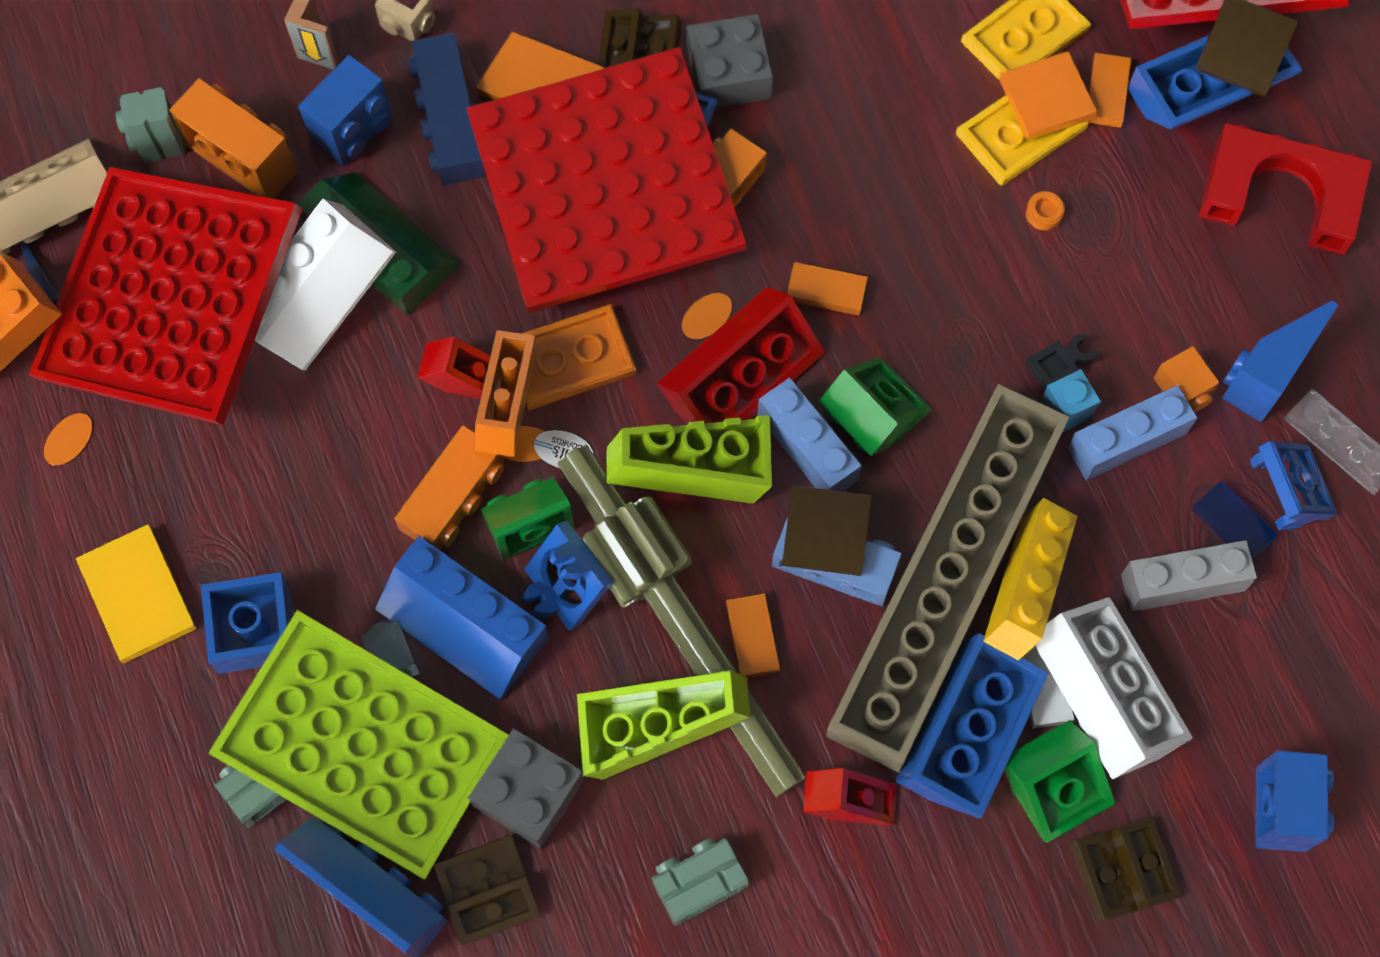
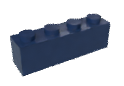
[407,33,486,186]

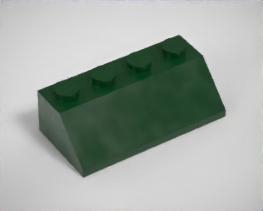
[296,172,460,316]

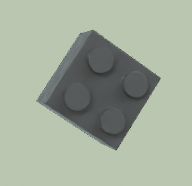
[686,14,773,108]
[468,729,585,850]

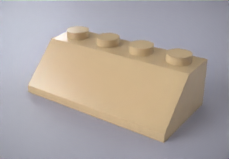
[0,139,107,254]

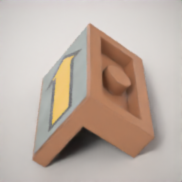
[284,0,339,70]

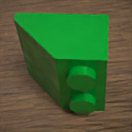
[818,357,932,456]
[481,477,575,561]
[1004,720,1115,843]

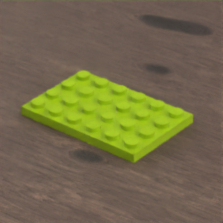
[208,610,509,879]

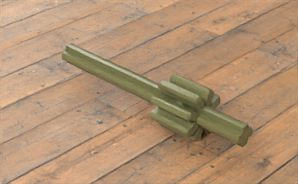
[557,444,806,797]

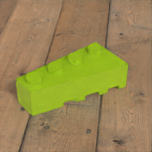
[607,415,772,504]
[577,671,751,780]

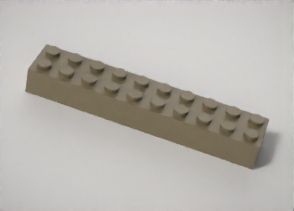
[826,384,1069,773]

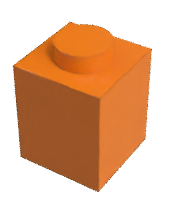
[1154,346,1219,412]

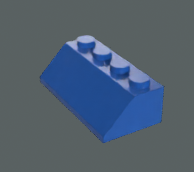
[1128,35,1302,130]
[375,536,549,701]
[895,633,1049,818]
[274,816,448,957]

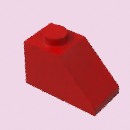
[417,336,491,399]
[803,768,897,826]

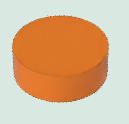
[1026,191,1065,230]

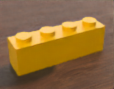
[983,498,1077,660]

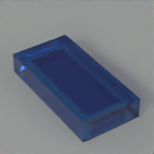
[1191,481,1278,561]

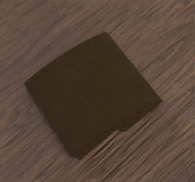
[1195,0,1298,97]
[598,8,682,68]
[782,485,871,576]
[1069,818,1182,923]
[433,834,540,946]

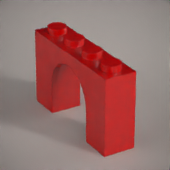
[1198,123,1372,255]

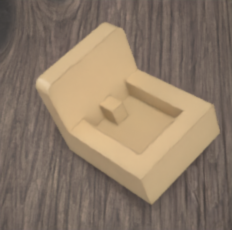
[375,0,435,41]

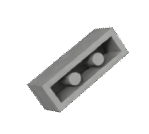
[1121,540,1257,612]

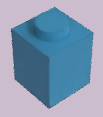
[1040,369,1101,433]

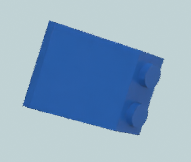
[1222,301,1339,422]

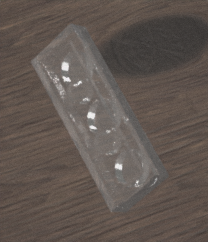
[1284,388,1380,496]

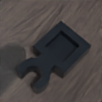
[1024,333,1098,392]

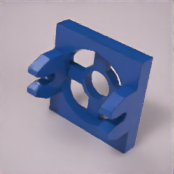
[1250,441,1337,531]
[520,520,613,631]

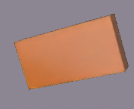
[1088,53,1131,128]
[787,262,868,316]
[726,593,780,678]

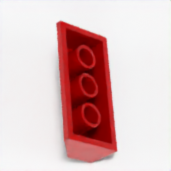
[656,287,826,424]

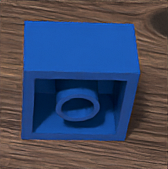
[298,55,392,167]
[201,572,293,674]
[1255,751,1334,852]

